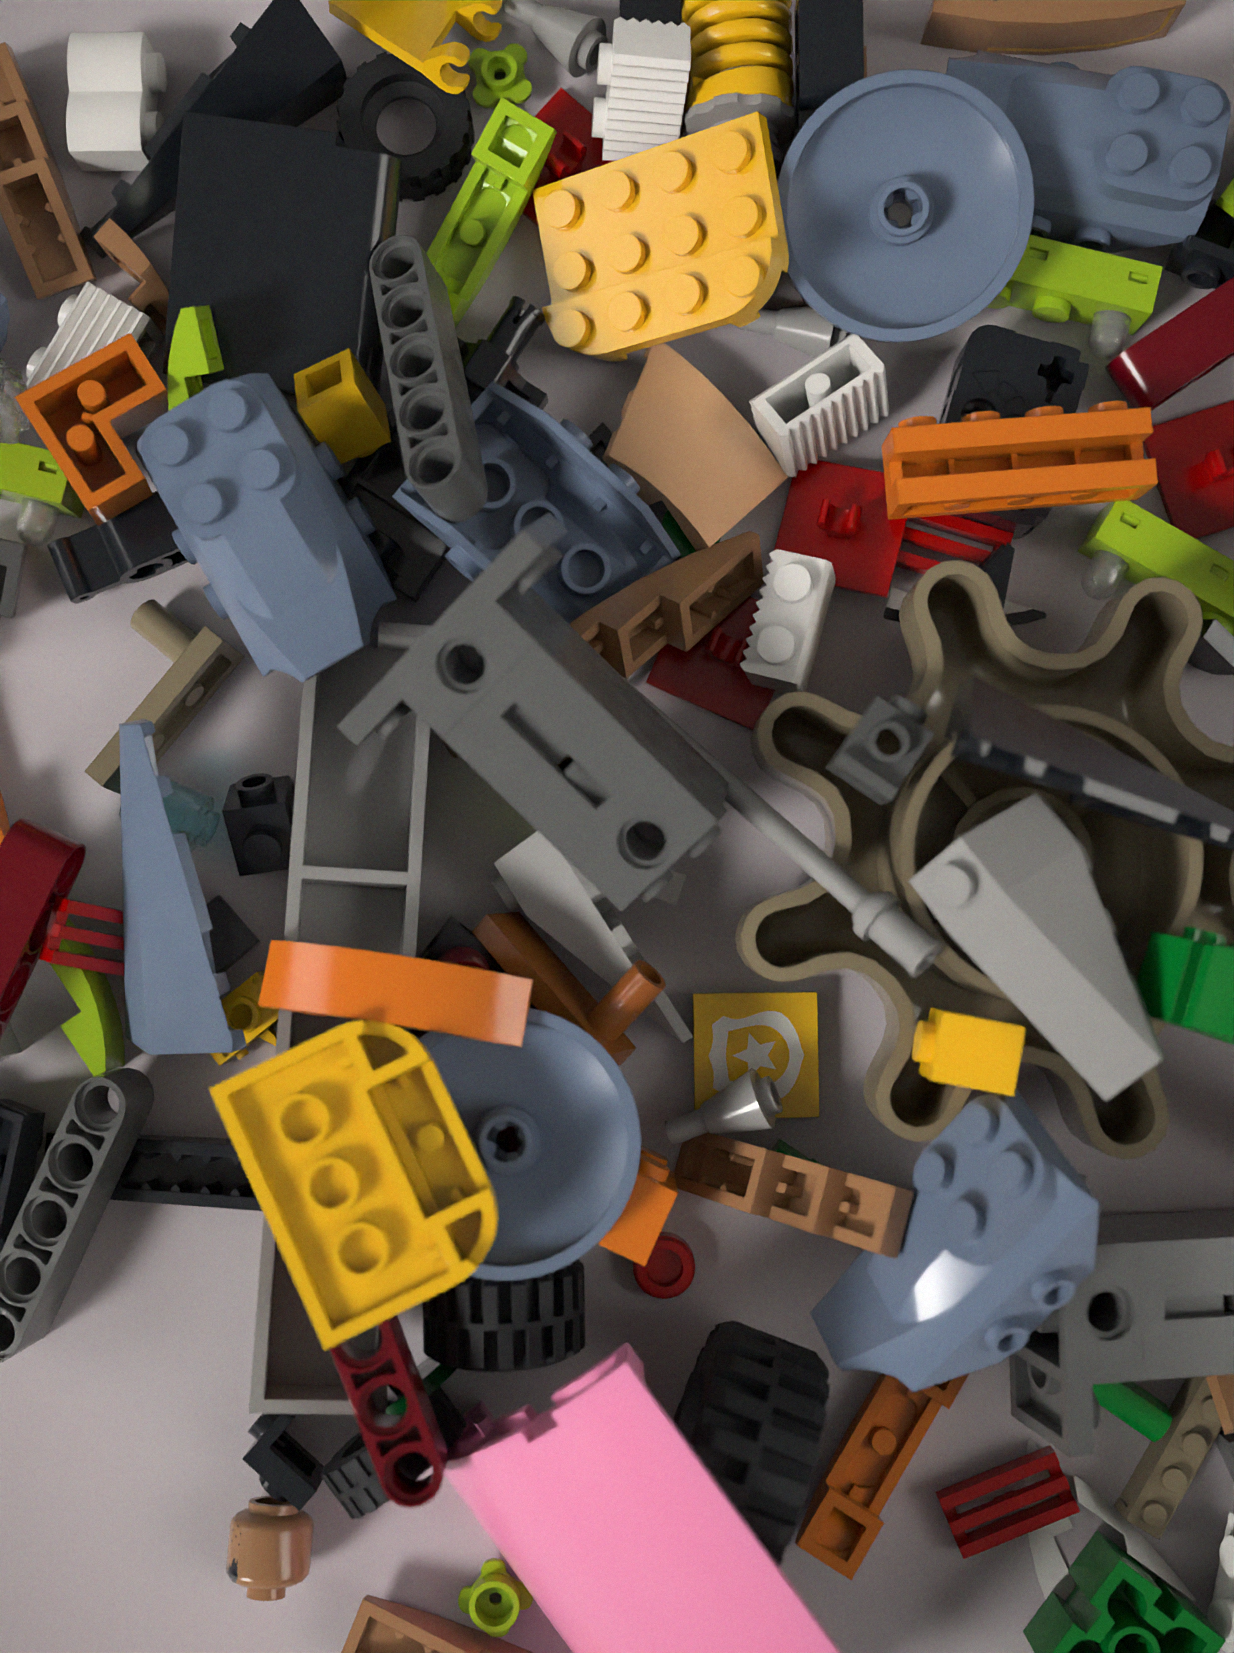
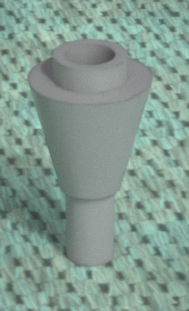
[504,0,608,78]
[737,306,850,358]
[665,1068,783,1145]

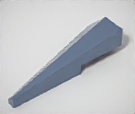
[119,719,246,1055]

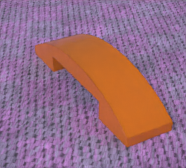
[258,940,533,1047]
[795,1373,970,1581]

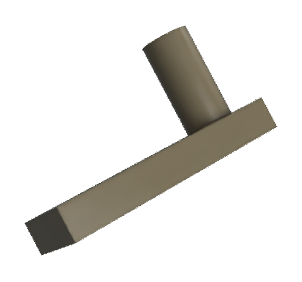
[84,599,245,794]

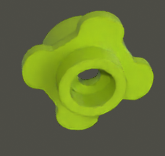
[468,43,532,108]
[458,1558,533,1638]

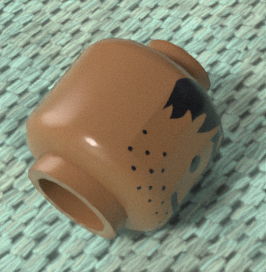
[226,1496,314,1601]

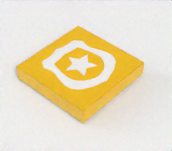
[692,991,820,1118]

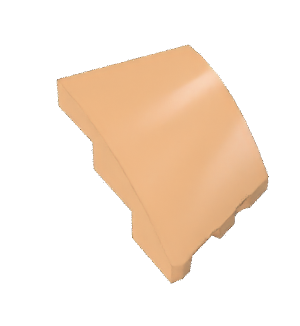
[603,343,788,551]

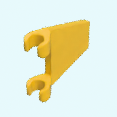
[328,0,502,94]

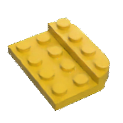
[532,111,789,362]
[209,1020,499,1350]

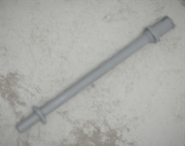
[623,676,943,978]

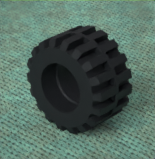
[423,1259,586,1372]

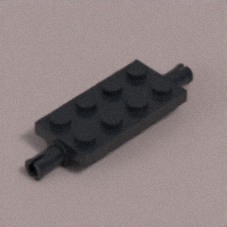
[341,296,548,603]

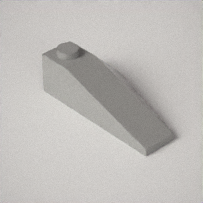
[909,793,1165,1101]
[492,831,693,1044]

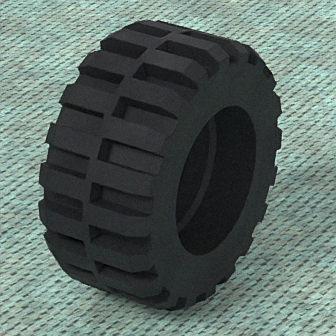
[673,1320,830,1568]

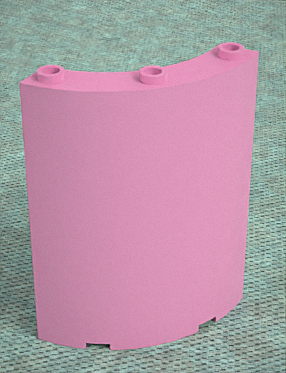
[444,1342,841,1653]

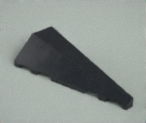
[79,0,348,259]
[944,676,1234,851]

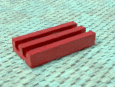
[896,515,1014,575]
[39,896,124,976]
[935,1445,1080,1560]

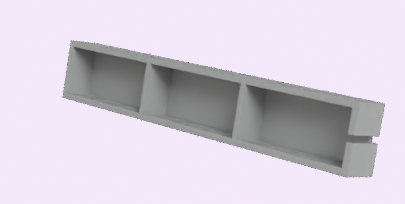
[249,621,431,1415]

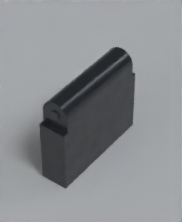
[162,111,403,395]

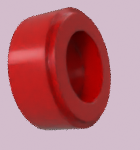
[633,1232,695,1299]

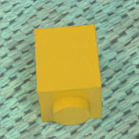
[294,348,391,464]
[912,1007,1026,1096]

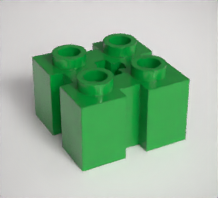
[1137,926,1234,1045]
[1023,1530,1226,1653]

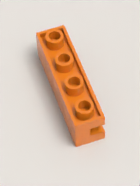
[882,401,1158,520]

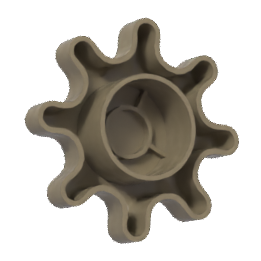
[735,560,1234,1160]

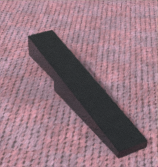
[45,1131,263,1211]

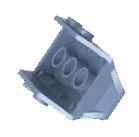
[946,50,1231,253]
[136,373,397,683]
[392,381,681,624]
[810,1089,1100,1392]

